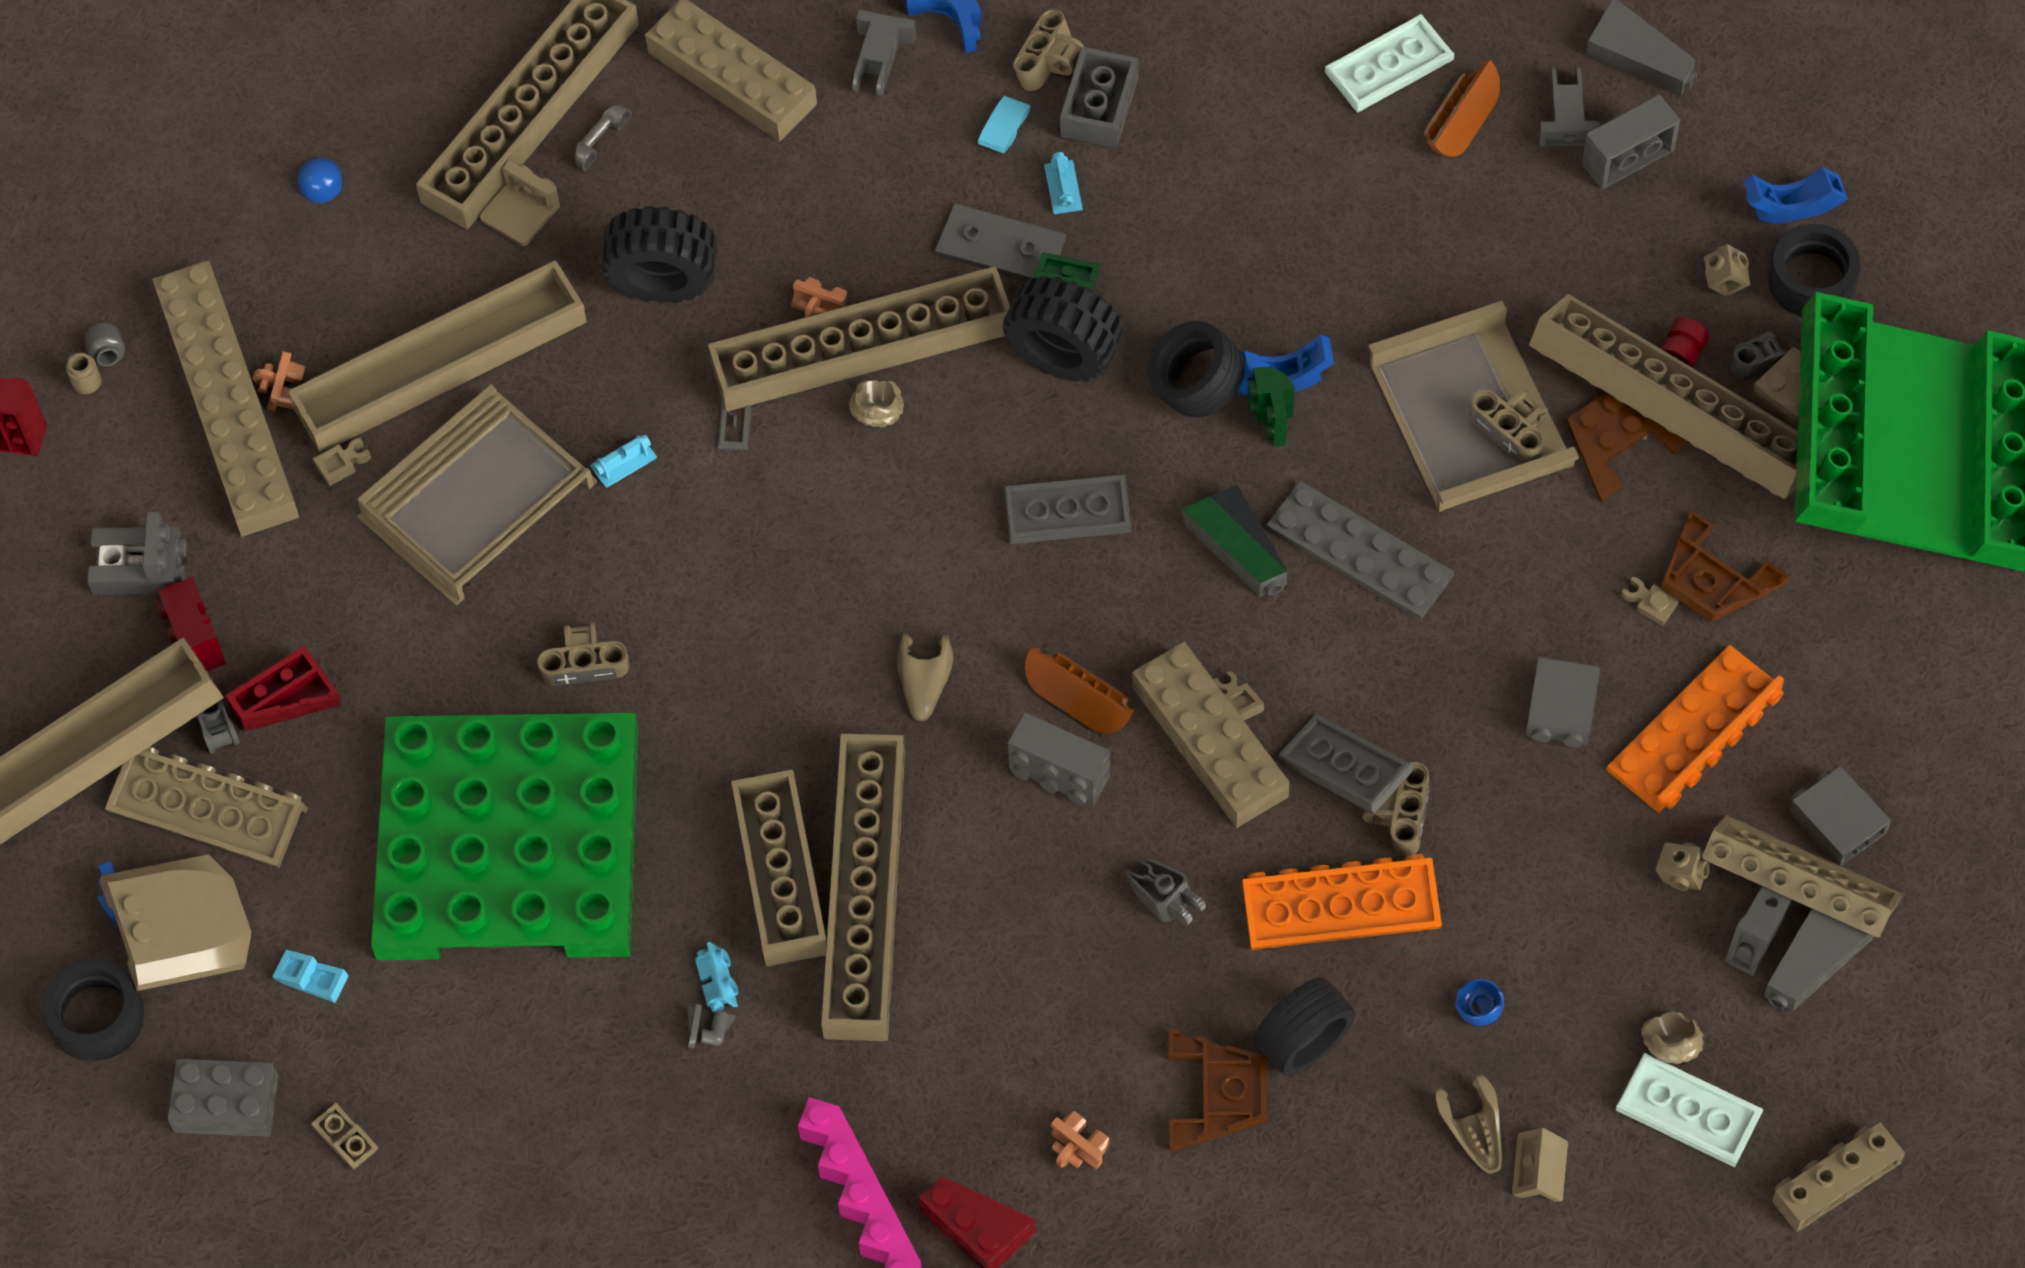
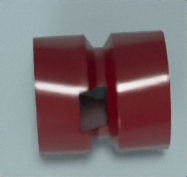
[1660,317,1710,368]

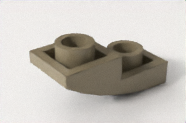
[311,1103,379,1170]

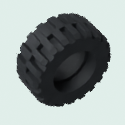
[600,206,718,303]
[1003,276,1124,382]

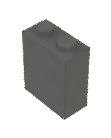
[1526,657,1600,748]
[1789,766,1891,866]

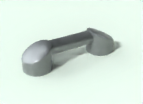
[575,105,632,171]

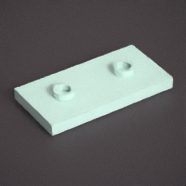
[1325,14,1454,113]
[1616,1053,1763,1167]

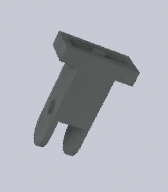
[852,10,916,97]
[1539,66,1600,146]
[1725,886,1792,976]

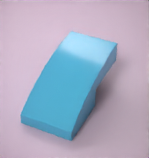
[978,96,1030,153]
[272,950,349,1003]

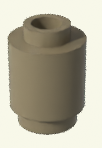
[66,353,102,394]

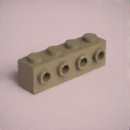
[1772,1122,1905,1233]

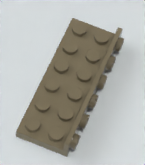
[105,747,308,868]
[1702,815,1902,937]

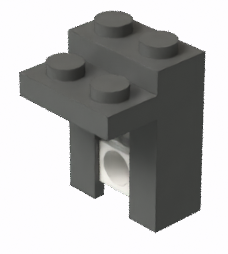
[87,512,187,595]

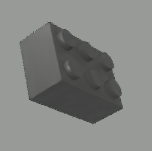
[1060,47,1138,149]
[1582,95,1680,190]
[1008,713,1110,807]
[168,1059,279,1137]

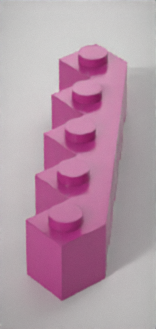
[798,1097,922,1268]

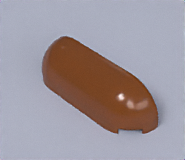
[1424,60,1500,157]
[1025,648,1134,734]

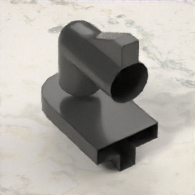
[687,1004,736,1049]

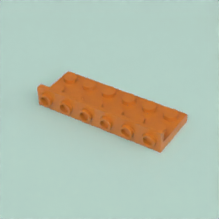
[1606,645,1784,813]
[1241,854,1442,950]

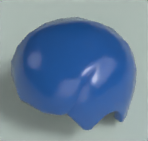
[298,157,342,203]
[1454,978,1504,1027]

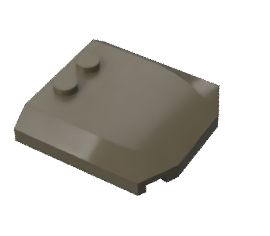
[100,854,252,991]

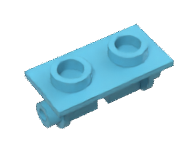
[1044,152,1083,214]
[590,435,657,488]
[695,942,738,1012]

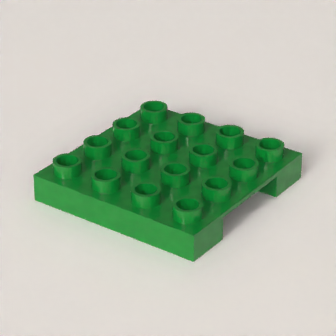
[1795,292,2025,572]
[371,713,639,960]

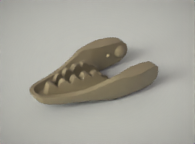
[897,633,953,721]
[1435,1074,1502,1174]

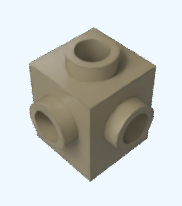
[1704,244,1750,296]
[1656,842,1710,891]

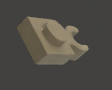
[313,438,371,486]
[1621,577,1680,626]
[1213,671,1264,721]

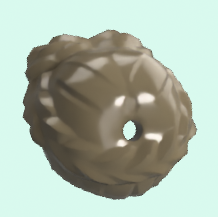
[849,380,904,428]
[1641,1010,1704,1064]

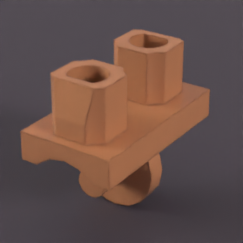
[791,277,847,318]
[252,351,305,411]
[1051,1111,1109,1170]

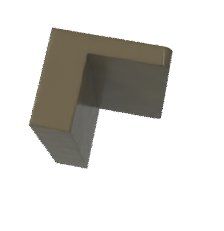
[1512,1128,1568,1202]

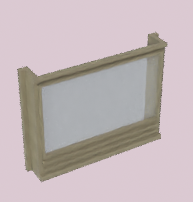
[1368,301,1579,512]
[357,384,598,606]

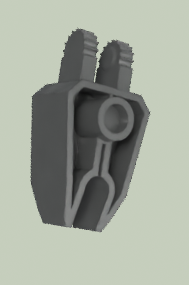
[1125,859,1206,925]

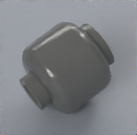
[83,323,125,367]

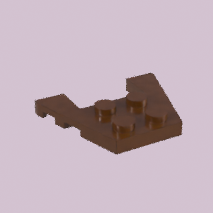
[1567,392,1690,502]
[1661,510,1790,622]
[1169,1028,1267,1151]

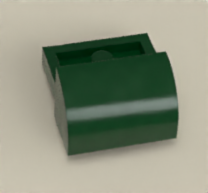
[1033,252,1100,293]
[1247,367,1294,447]

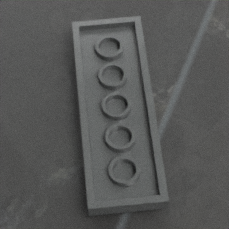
[1266,481,1454,621]

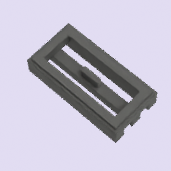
[718,399,752,450]

